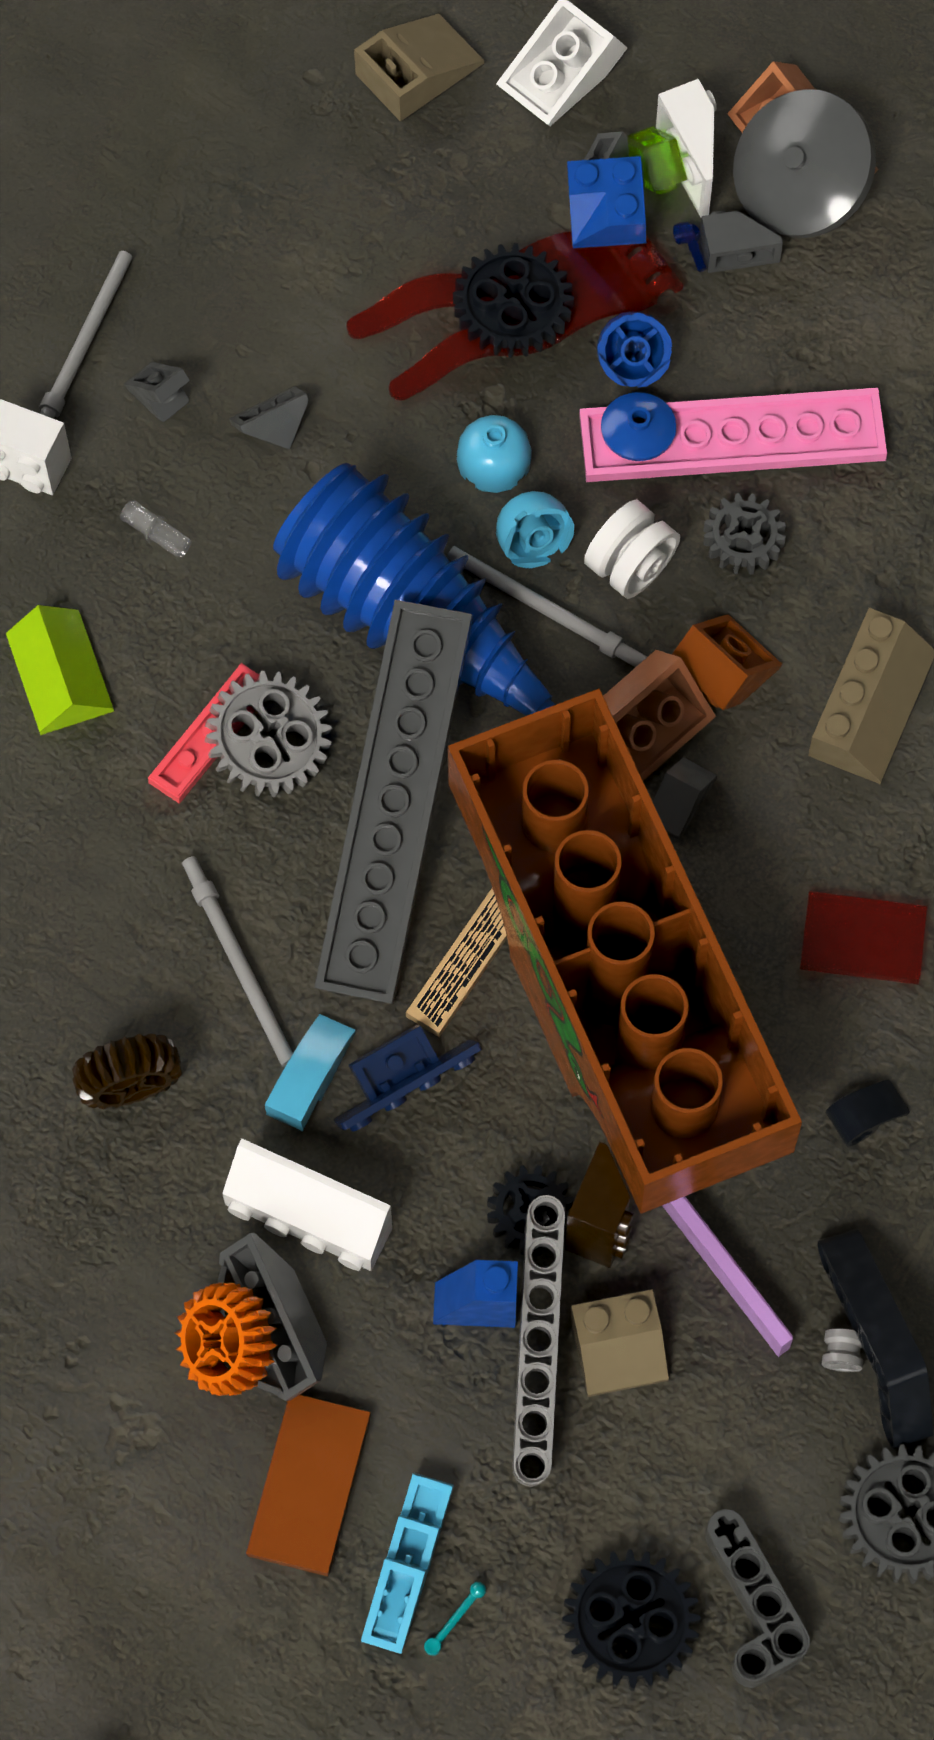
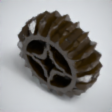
[72,1033,182,1109]

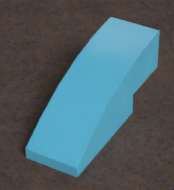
[265,1014,356,1131]

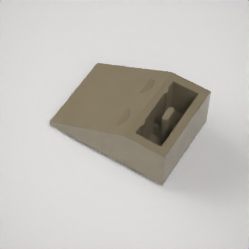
[354,14,484,122]

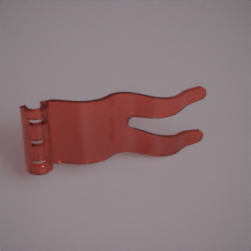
[346,232,683,401]

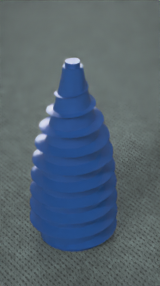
[273,463,556,716]

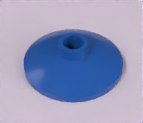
[601,392,676,461]

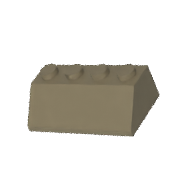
[808,608,934,784]

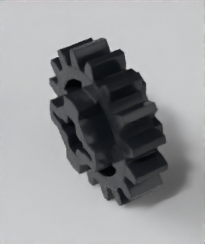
[487,1165,574,1255]

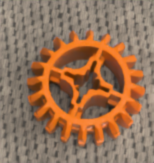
[175,1283,278,1396]

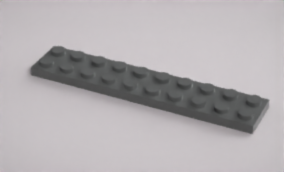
[314,600,474,1004]

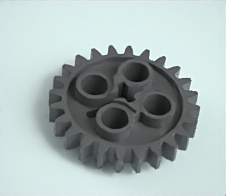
[838,1444,934,1584]

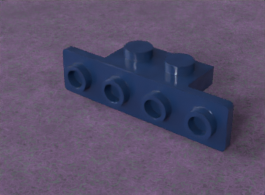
[334,1025,482,1132]

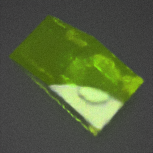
[627,126,687,194]

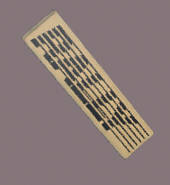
[406,888,507,1037]

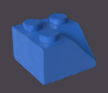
[567,156,646,248]

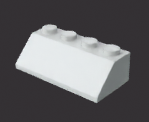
[222,1139,393,1271]

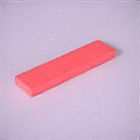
[148,663,259,804]

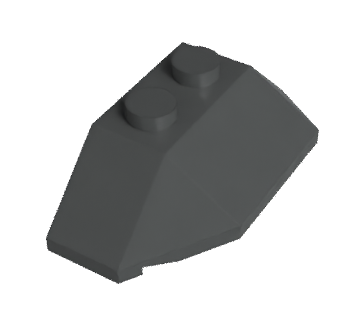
[218,1233,327,1401]

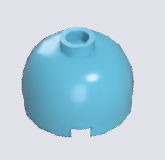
[457,415,532,493]
[496,491,574,568]

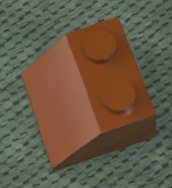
[672,614,783,710]

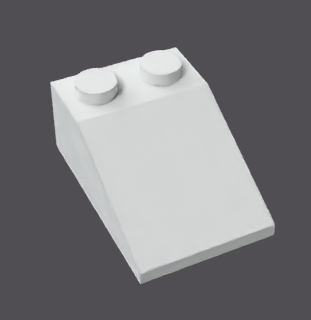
[496,0,627,126]
[655,79,717,218]

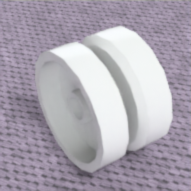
[584,499,680,599]

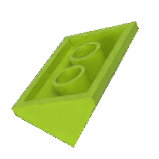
[6,605,114,735]

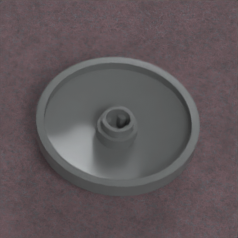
[733,89,876,238]

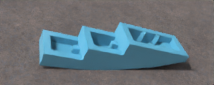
[361,1473,454,1654]

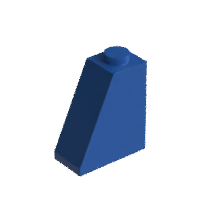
[433,1260,518,1328]

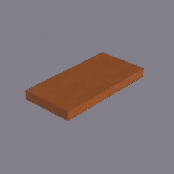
[246,1395,371,1577]

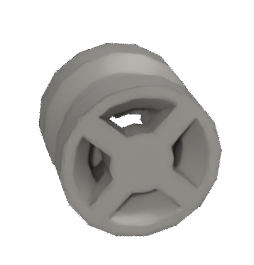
[822,1329,863,1372]

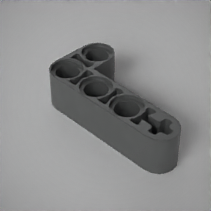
[705,1509,810,1688]

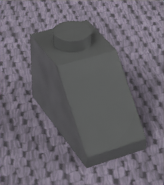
[700,211,783,273]

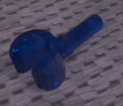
[673,222,707,272]

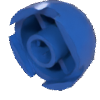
[597,311,672,388]

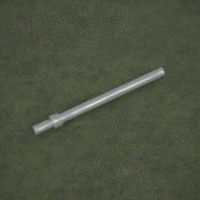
[39,251,133,419]
[447,546,647,667]
[182,856,293,1067]

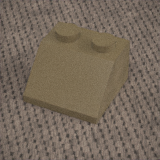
[570,1289,669,1397]

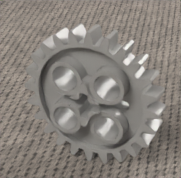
[205,671,332,797]

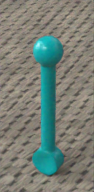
[424,1582,486,1656]

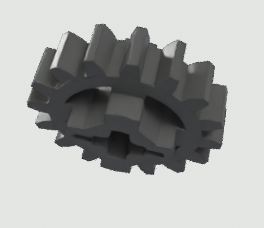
[703,493,786,575]

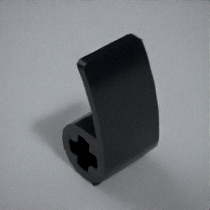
[825,1080,910,1147]

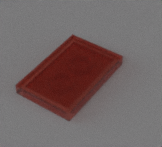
[800,891,927,985]

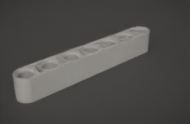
[512,1195,565,1487]

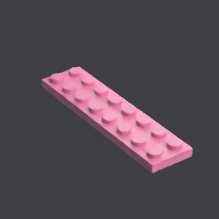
[579,388,887,482]

